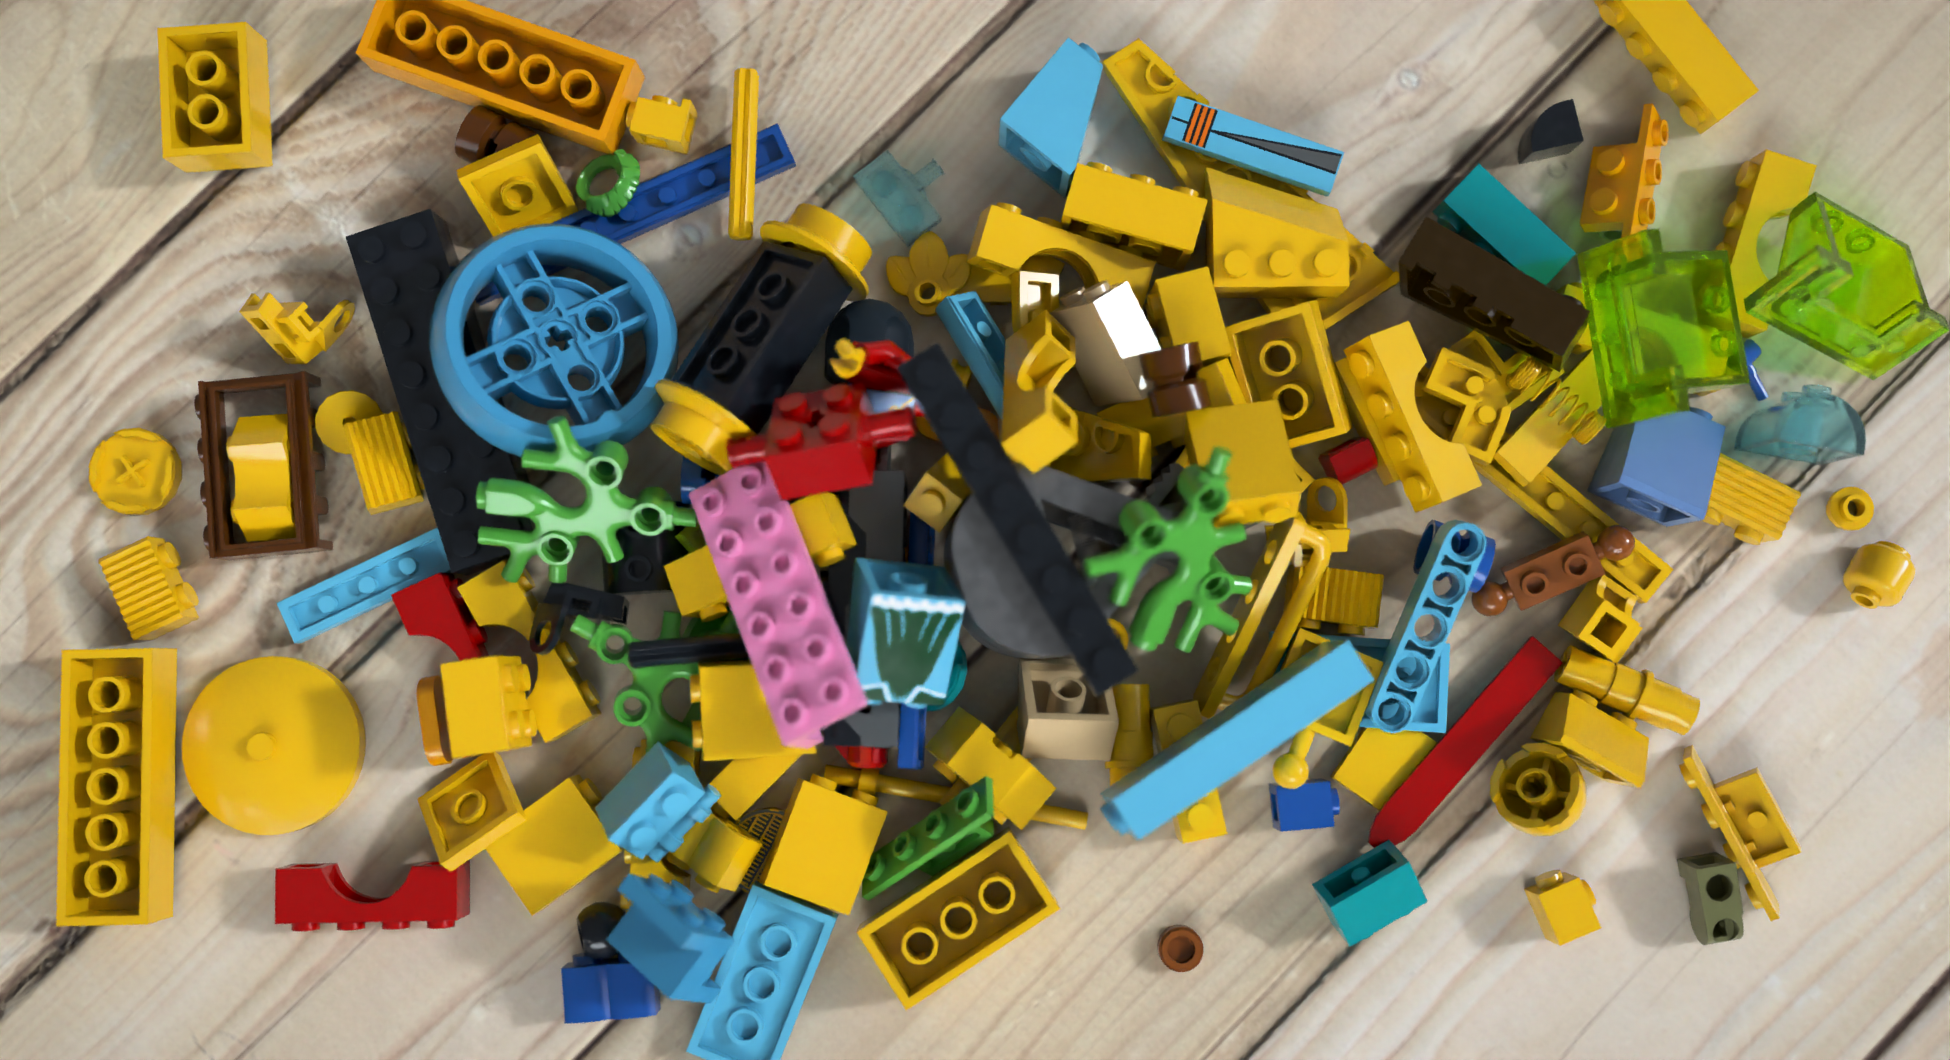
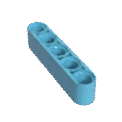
[1365,520,1487,733]

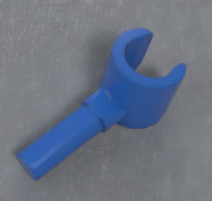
[1729,339,1769,401]

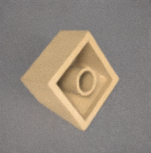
[1017,658,1119,761]

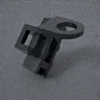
[529,582,630,655]

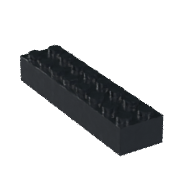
[345,209,535,575]

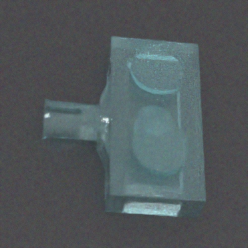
[853,150,944,248]

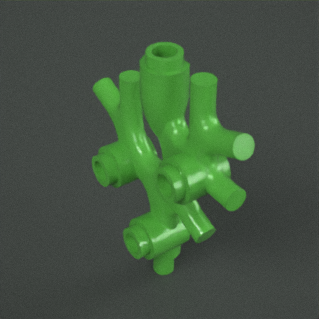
[476,415,698,583]
[1084,446,1252,653]
[570,609,750,755]

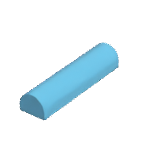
[935,291,1005,420]

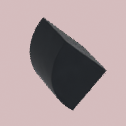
[1518,99,1584,165]

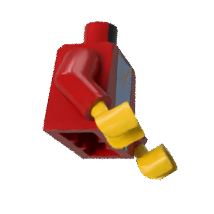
[830,339,925,449]

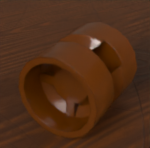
[455,105,537,163]
[1139,341,1211,418]

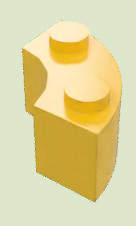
[226,414,296,542]

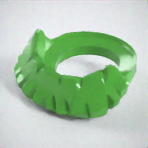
[576,149,640,217]

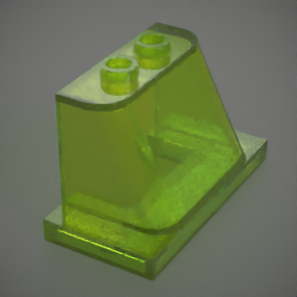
[1743,192,1950,380]
[1577,229,1750,429]

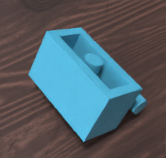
[595,742,721,862]

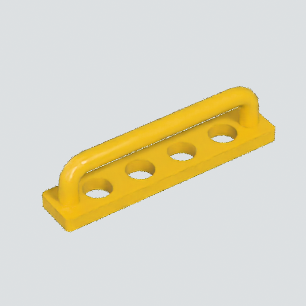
[1193,510,1332,719]

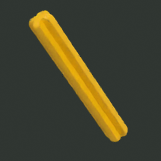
[728,68,759,241]

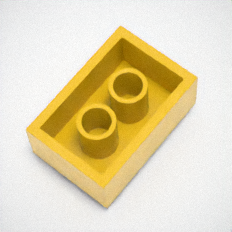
[157,22,273,173]
[1061,162,1208,271]
[1225,300,1353,449]

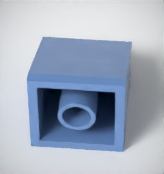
[1587,389,1725,527]

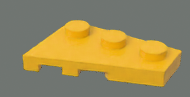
[1045,406,1152,483]

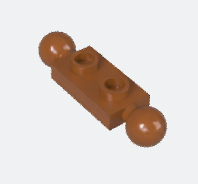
[1471,525,1635,616]

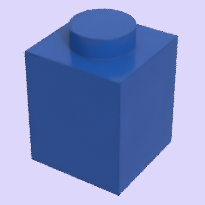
[1268,778,1340,832]

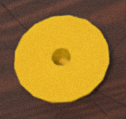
[315,390,383,455]

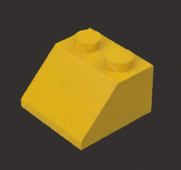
[1530,689,1649,789]

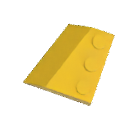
[1205,167,1350,298]

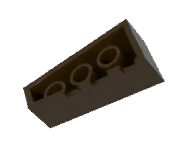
[1398,216,1590,372]

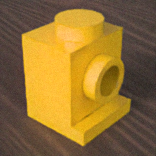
[626,95,698,155]

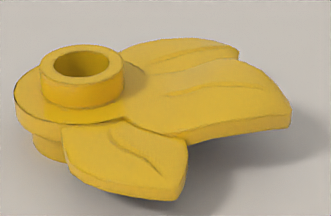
[886,231,972,317]

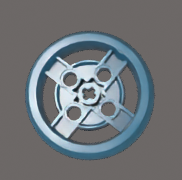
[429,224,679,458]

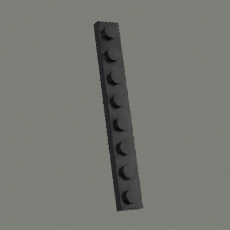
[897,343,1139,696]

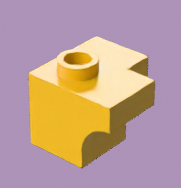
[1558,575,1643,663]

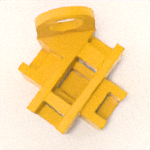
[239,293,355,364]
[1264,477,1351,567]

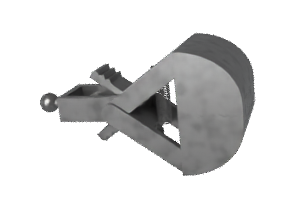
[943,462,1301,659]

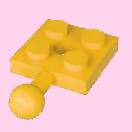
[1272,628,1384,789]

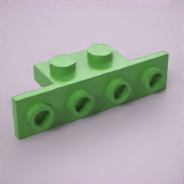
[862,776,994,901]

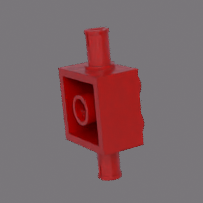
[727,382,917,500]

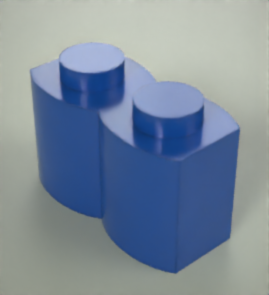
[561,953,661,1023]

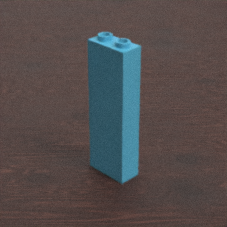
[1100,640,1374,841]

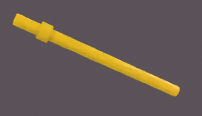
[824,764,1088,830]

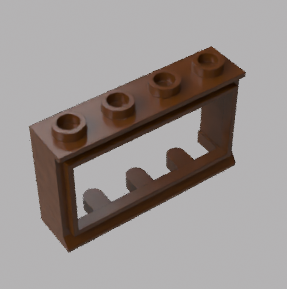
[194,371,333,561]

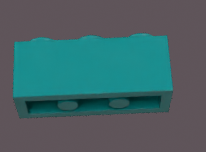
[1432,164,1576,285]

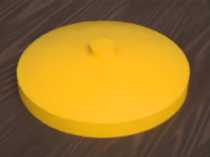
[182,656,366,835]

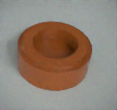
[1157,925,1204,972]

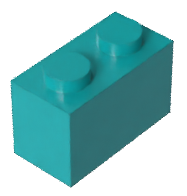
[1312,840,1428,947]

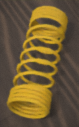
[1508,356,1607,445]

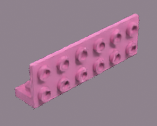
[688,462,867,749]

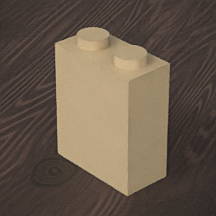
[1050,280,1161,407]

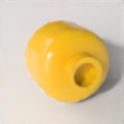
[1843,541,1916,609]

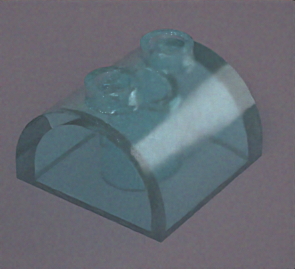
[1734,385,1866,465]

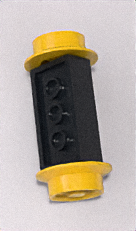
[650,203,872,476]

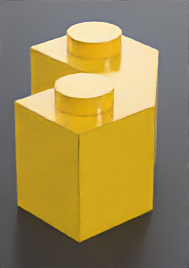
[924,706,1056,830]

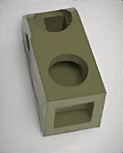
[1677,852,1744,945]

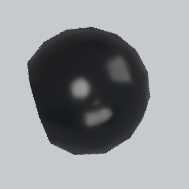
[577,902,626,959]

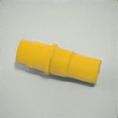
[1554,645,1700,735]
[1105,684,1154,786]

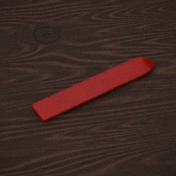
[1368,636,1563,848]

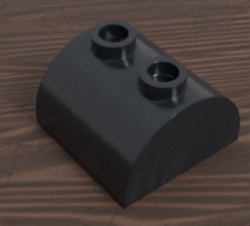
[602,501,690,595]

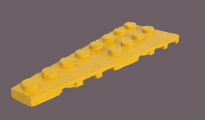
[1102,38,1400,331]

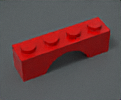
[391,572,490,759]
[275,860,470,931]

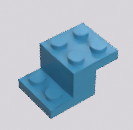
[606,874,735,1004]

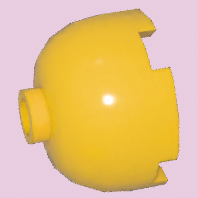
[1490,743,1587,836]

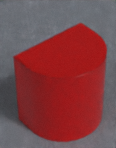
[1318,437,1378,485]

